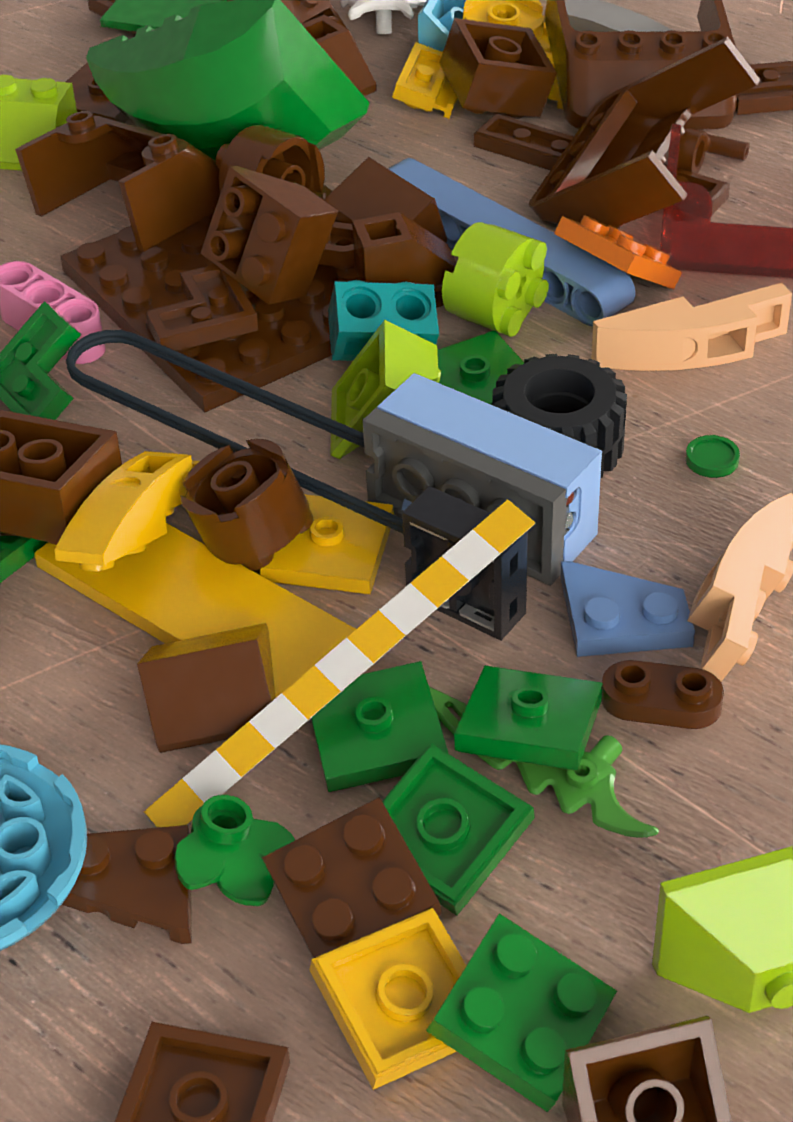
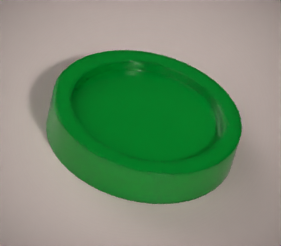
[685,435,740,478]

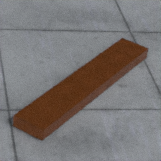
[473,113,730,220]

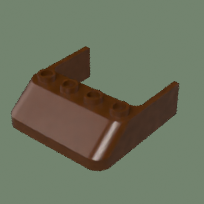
[544,0,737,129]
[529,37,761,229]

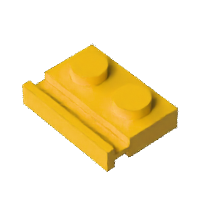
[392,42,458,119]

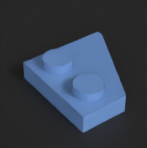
[560,561,695,657]

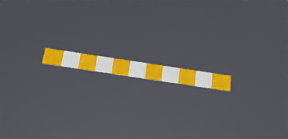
[144,500,536,828]

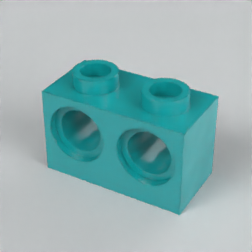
[328,280,439,361]

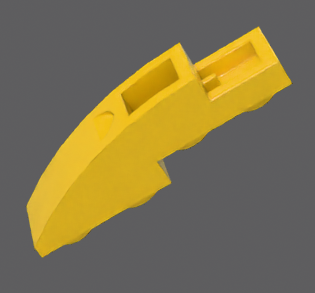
[54,451,200,571]

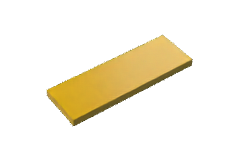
[34,523,356,698]

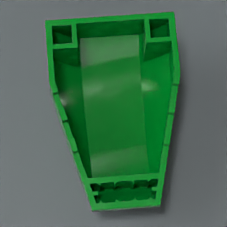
[86,0,370,161]

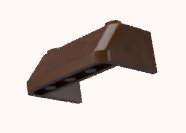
[15,111,220,252]

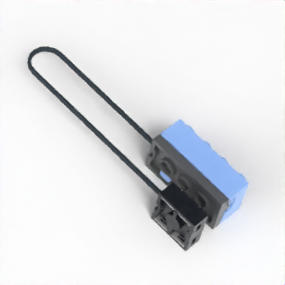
[66,330,602,641]

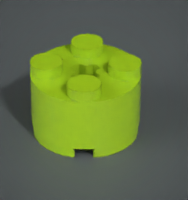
[442,222,549,337]

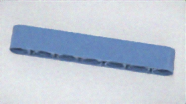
[388,158,636,327]

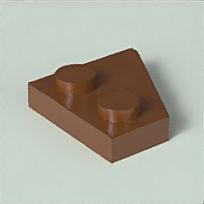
[62,825,192,944]

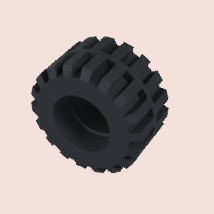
[492,354,627,478]

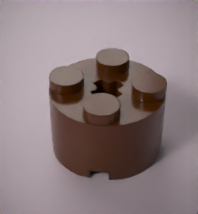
[216,125,325,193]
[180,439,314,571]

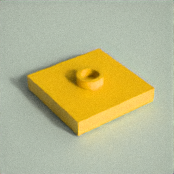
[260,494,394,595]
[309,908,466,1090]

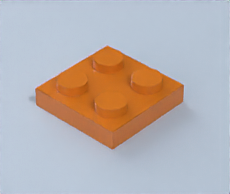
[554,215,682,289]

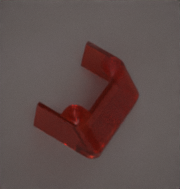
[660,124,793,280]

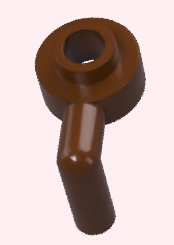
[670,128,750,174]

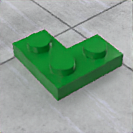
[0,301,81,420]

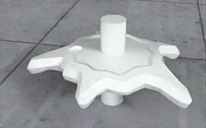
[340,0,426,34]

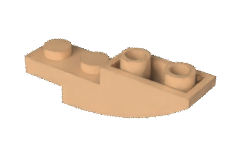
[591,283,792,371]
[687,493,793,682]

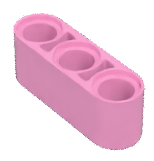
[0,261,106,364]

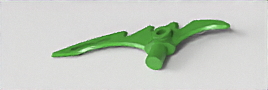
[429,686,659,838]

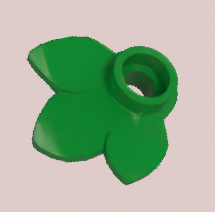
[174,795,295,906]

